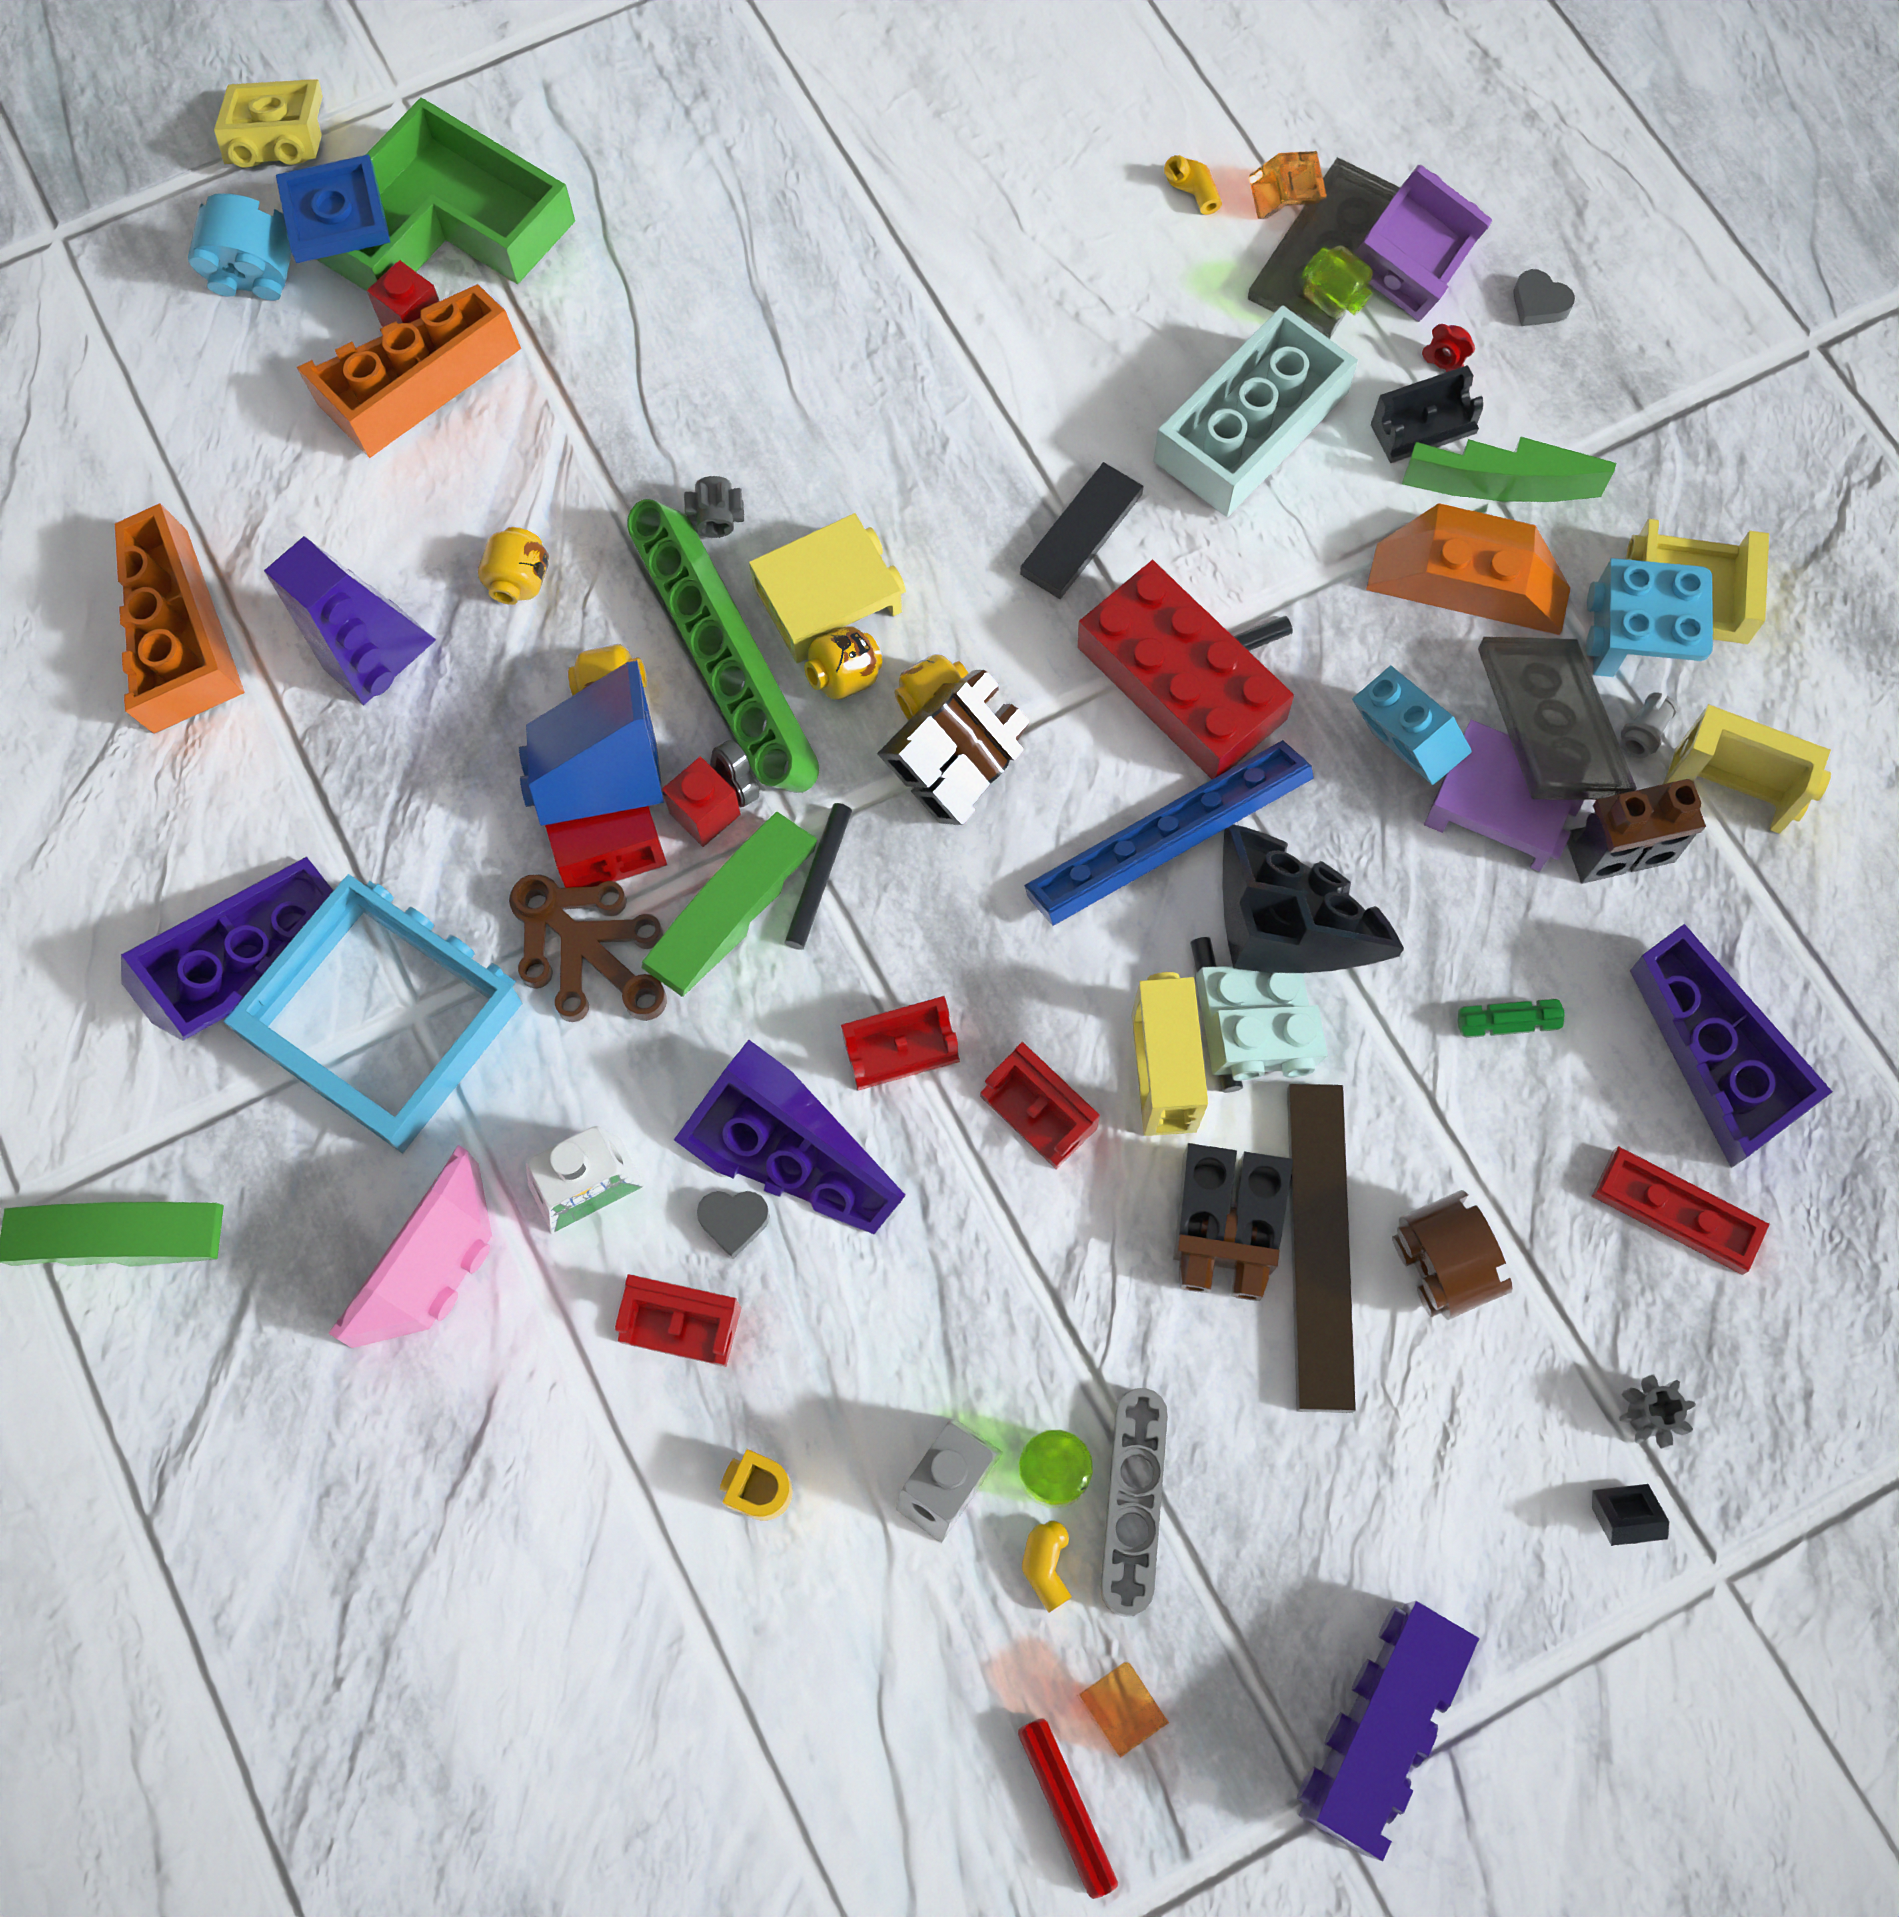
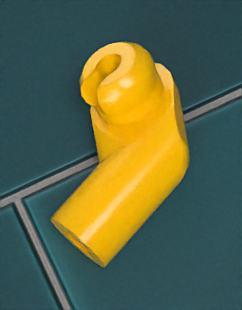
[1164,155,1222,215]
[1022,1520,1072,1613]

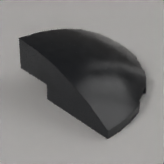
[1222,824,1404,973]

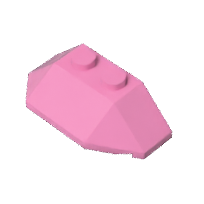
[328,1145,492,1348]

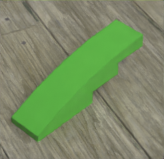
[1402,437,1617,502]
[641,811,818,997]
[0,1202,224,1267]

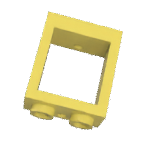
[1131,972,1208,1136]

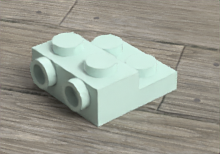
[1196,966,1328,1081]

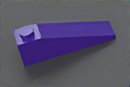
[121,857,334,1041]
[674,1040,906,1234]

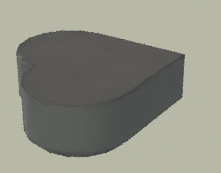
[1513,269,1575,326]
[710,740,759,808]
[697,1191,770,1259]

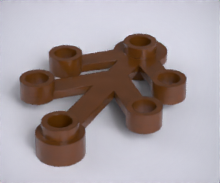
[509,874,667,1022]

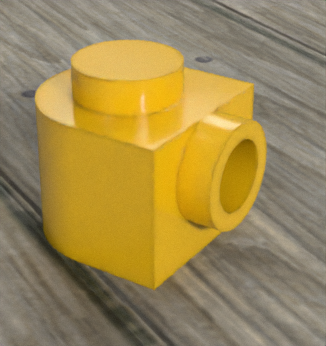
[719,1449,793,1521]

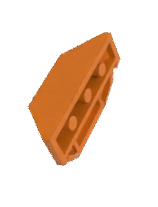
[1366,503,1571,635]

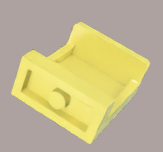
[749,513,906,664]
[1626,519,1769,644]
[1663,704,1831,834]

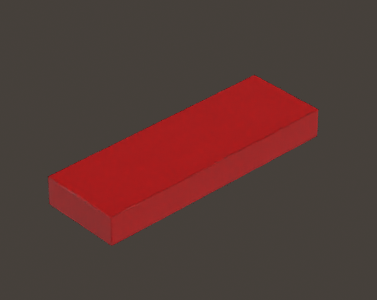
[1591,1146,1770,1275]

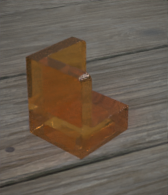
[1249,151,1327,219]
[1076,1662,1169,1758]

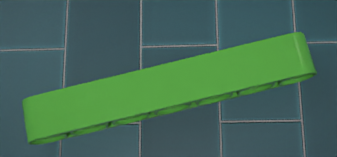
[627,499,819,793]

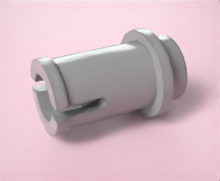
[1621,693,1678,758]

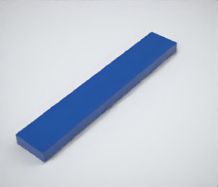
[1024,740,1314,926]

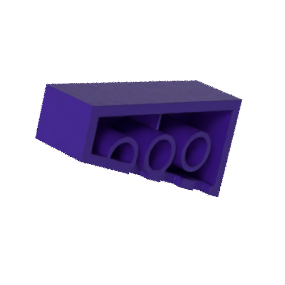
[264,536,436,706]
[1630,924,1833,1168]
[1297,1601,1480,1862]

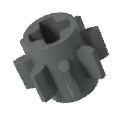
[684,476,744,538]
[1619,1374,1696,1449]

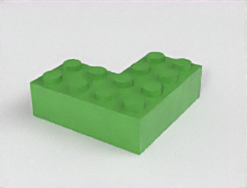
[316,97,575,292]

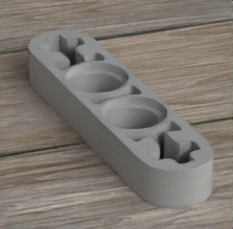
[1101,1388,1168,1617]

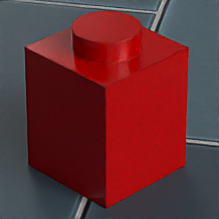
[366,260,440,327]
[662,756,741,847]

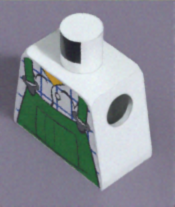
[526,1126,645,1234]

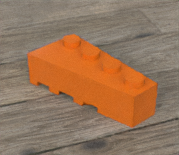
[296,284,521,458]
[115,503,245,734]

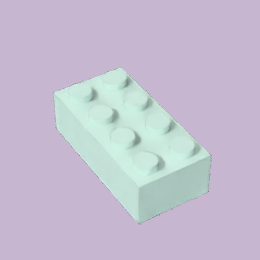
[1153,305,1358,517]

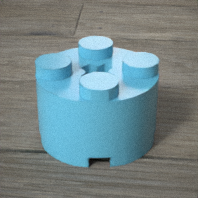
[188,194,292,301]

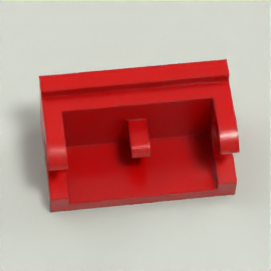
[545,806,667,888]
[841,996,960,1091]
[980,1041,1100,1169]
[615,1274,741,1367]

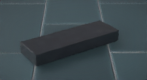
[1020,462,1144,600]

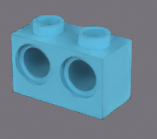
[1352,665,1472,785]

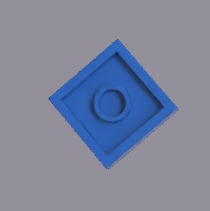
[276,154,391,263]

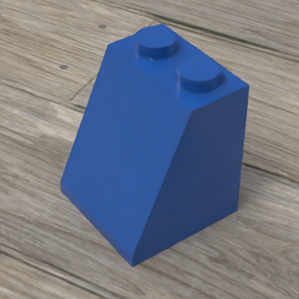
[519,660,664,826]

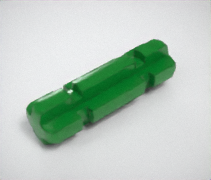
[1457,999,1565,1038]

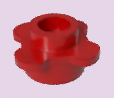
[1422,324,1475,372]

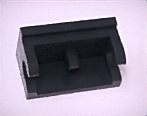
[1370,365,1484,464]

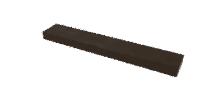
[1287,1084,1356,1413]

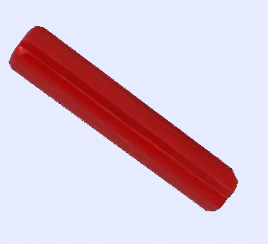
[1018,1718,1118,1899]

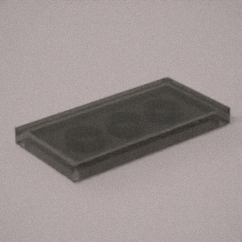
[1247,157,1400,339]
[1478,637,1637,800]

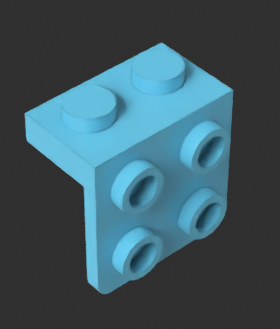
[1586,558,1713,677]

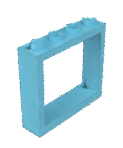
[223,874,523,1154]

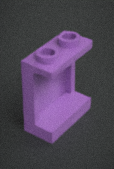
[1345,165,1492,322]
[1424,720,1588,872]

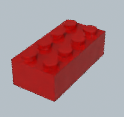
[1077,559,1294,779]

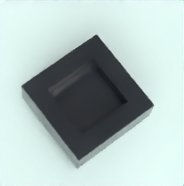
[1591,1484,1670,1546]

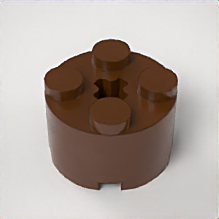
[1392,1190,1513,1320]

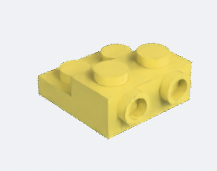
[214,79,323,168]

